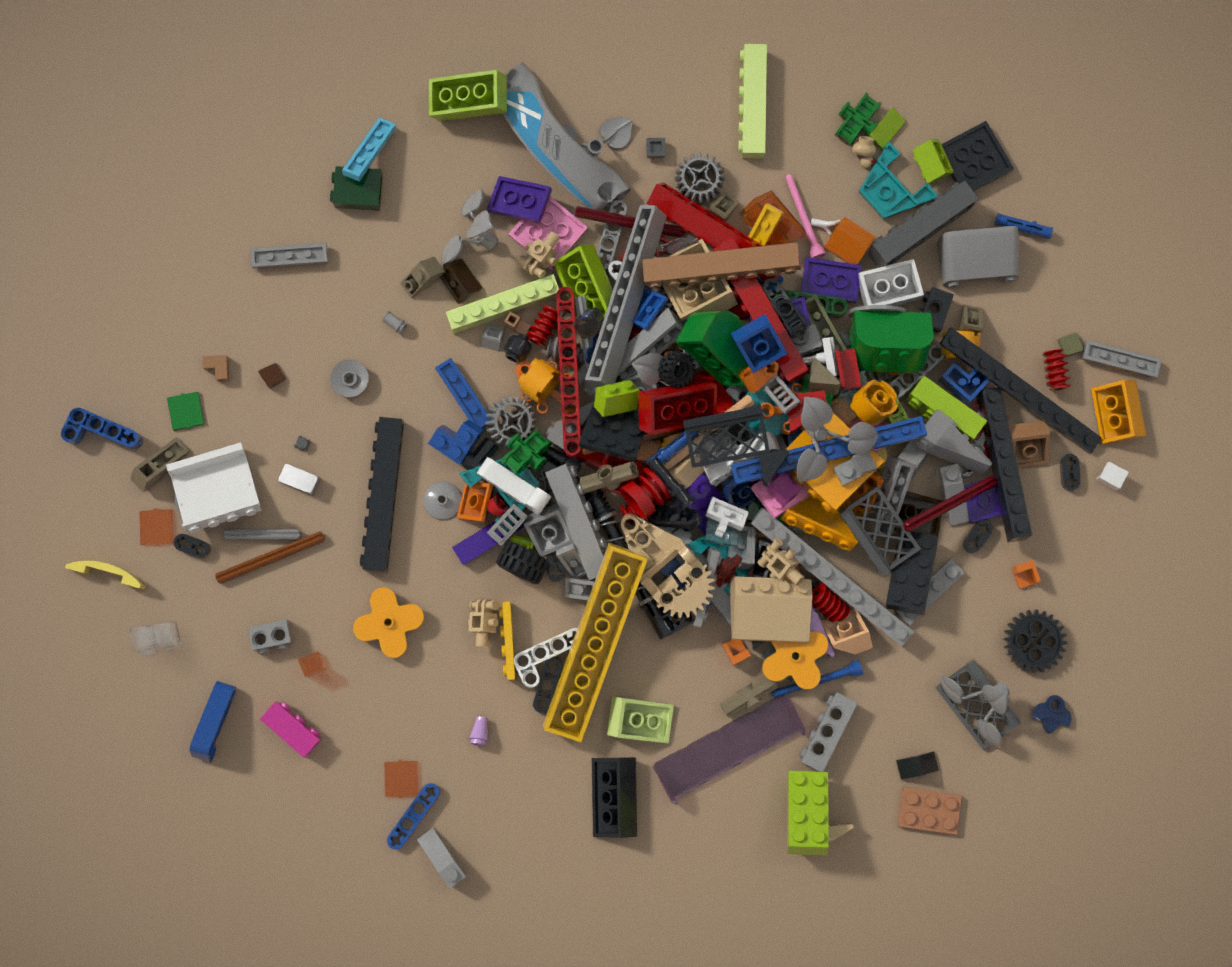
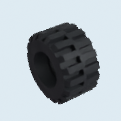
[496,541,550,584]

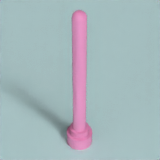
[786,174,826,259]

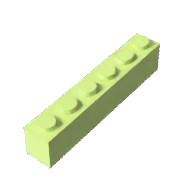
[738,44,767,159]
[446,274,559,334]

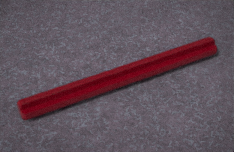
[575,206,685,238]
[903,476,997,532]

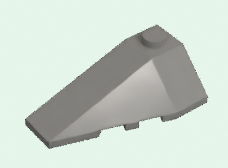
[912,409,992,474]

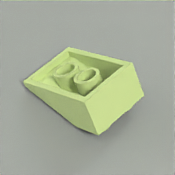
[607,696,674,744]

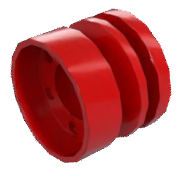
[619,467,671,520]

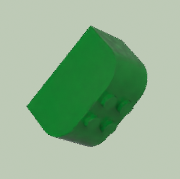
[676,310,749,387]
[849,310,934,373]

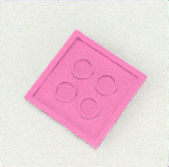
[508,196,588,271]

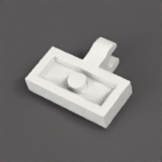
[705,497,749,538]

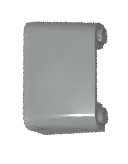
[937,226,1019,288]

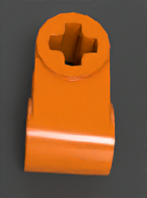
[740,361,778,393]

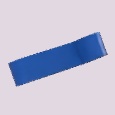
[61,407,143,450]
[189,681,236,763]

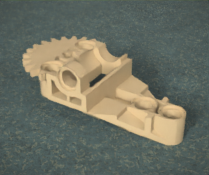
[621,514,715,618]

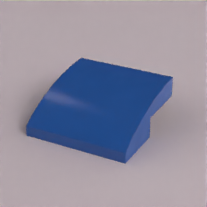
[632,288,668,330]

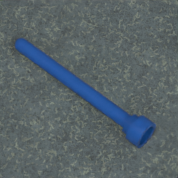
[772,660,863,697]

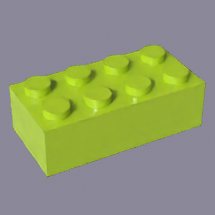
[429,70,507,121]
[554,244,613,330]
[905,376,987,443]
[787,771,829,855]

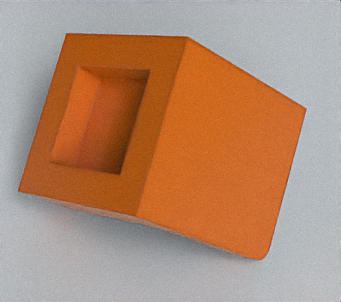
[1011,560,1041,589]
[722,640,751,665]

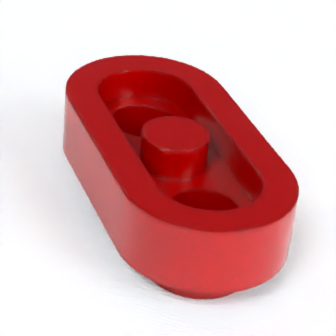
[488,492,510,517]

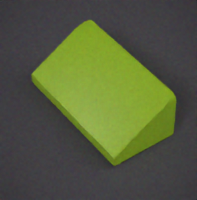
[869,107,906,150]

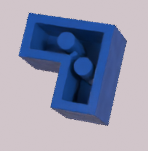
[938,362,989,405]
[428,420,485,465]

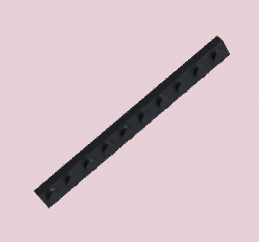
[939,328,1102,453]

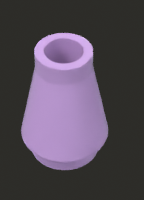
[469,717,488,746]

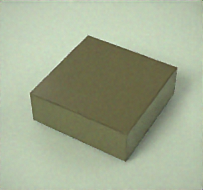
[1058,332,1083,356]

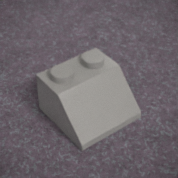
[524,503,574,556]

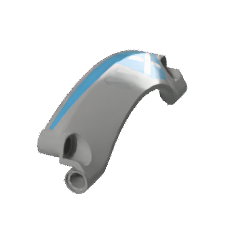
[502,62,631,211]

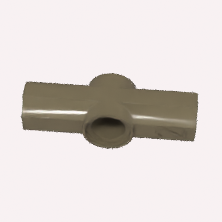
[580,461,639,493]
[720,676,778,718]

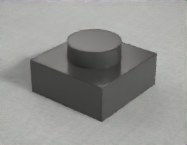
[646,138,665,158]

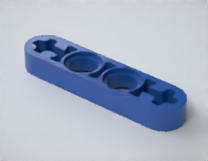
[387,783,440,849]

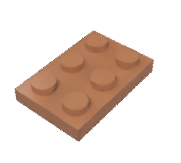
[898,787,962,835]

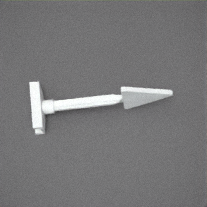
[777,337,839,376]

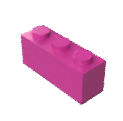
[260,701,322,758]

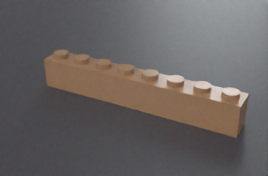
[642,242,801,289]

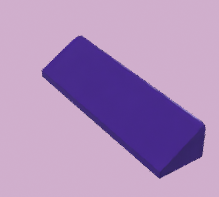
[452,517,525,565]

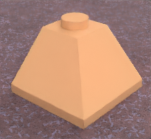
[821,608,873,655]

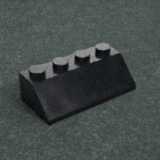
[592,757,637,838]

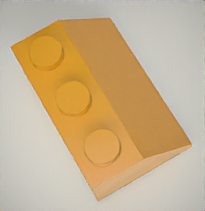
[1091,380,1146,444]

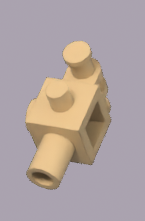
[516,231,560,279]
[757,538,804,585]
[468,599,499,647]

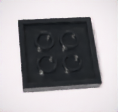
[942,121,1014,191]
[579,400,645,462]

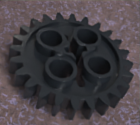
[1003,609,1067,673]

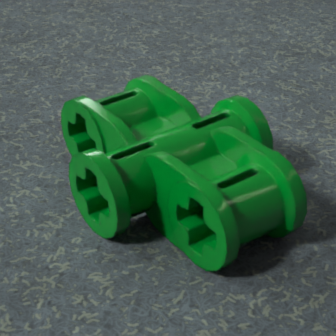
[835,92,882,146]
[501,430,553,476]

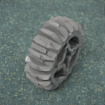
[674,152,725,204]
[485,396,537,447]

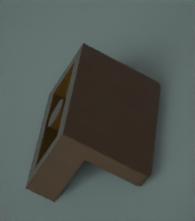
[440,259,482,304]

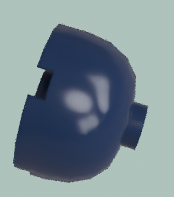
[722,474,760,508]

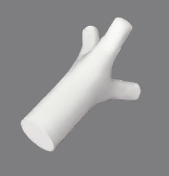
[811,218,841,235]

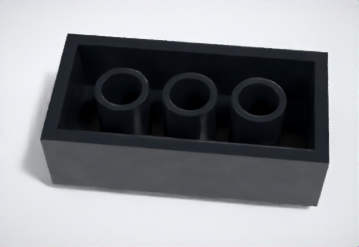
[886,529,939,615]

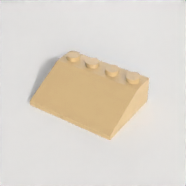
[662,239,738,321]
[730,576,812,643]

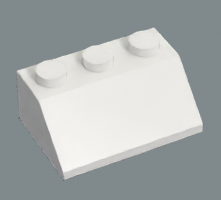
[858,259,924,306]

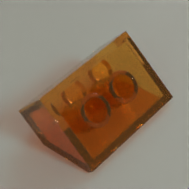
[740,190,806,246]

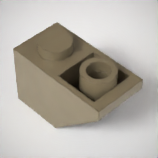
[400,257,445,298]

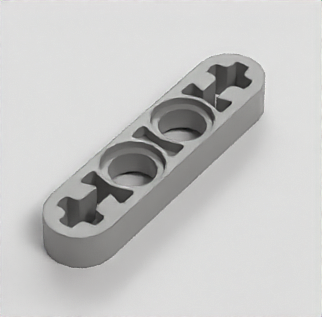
[597,200,627,271]

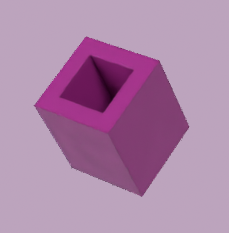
[767,473,801,507]

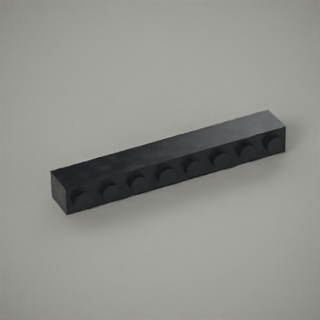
[976,387,1032,543]
[360,417,404,573]

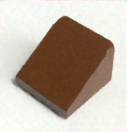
[258,363,286,389]

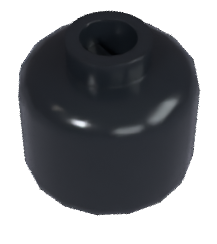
[504,333,532,363]

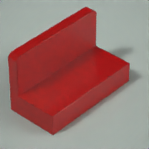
[835,348,862,391]

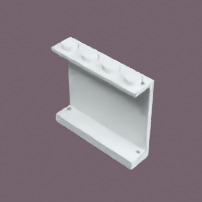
[166,442,262,533]

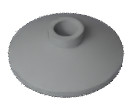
[330,360,369,398]
[423,481,461,520]

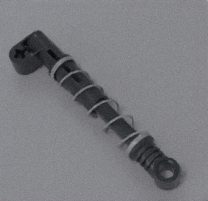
[584,488,692,640]

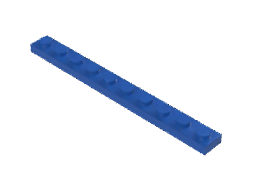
[731,416,927,485]

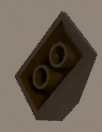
[893,491,943,536]

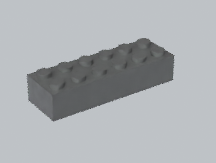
[868,181,979,268]

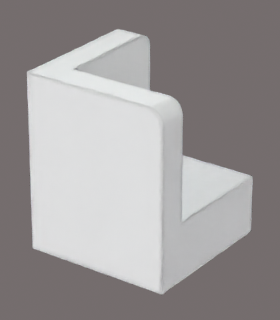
[1096,462,1129,491]

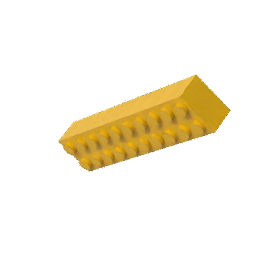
[543,543,648,742]

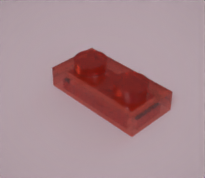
[715,554,743,588]

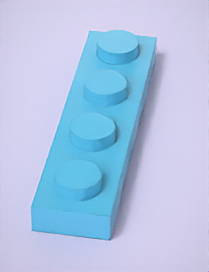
[342,117,396,181]

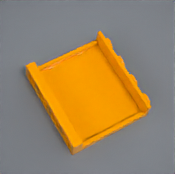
[786,412,885,514]
[780,496,863,551]

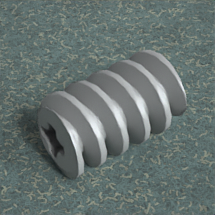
[546,336,585,367]

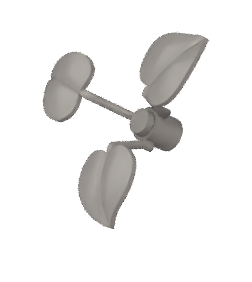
[561,117,633,159]
[442,189,498,267]
[632,349,701,386]
[797,397,878,482]
[940,674,1010,748]

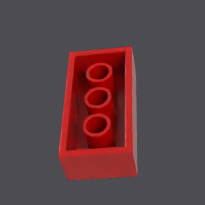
[638,379,717,435]

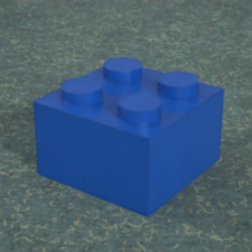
[731,314,788,373]

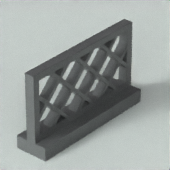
[837,485,921,577]
[935,659,1021,750]

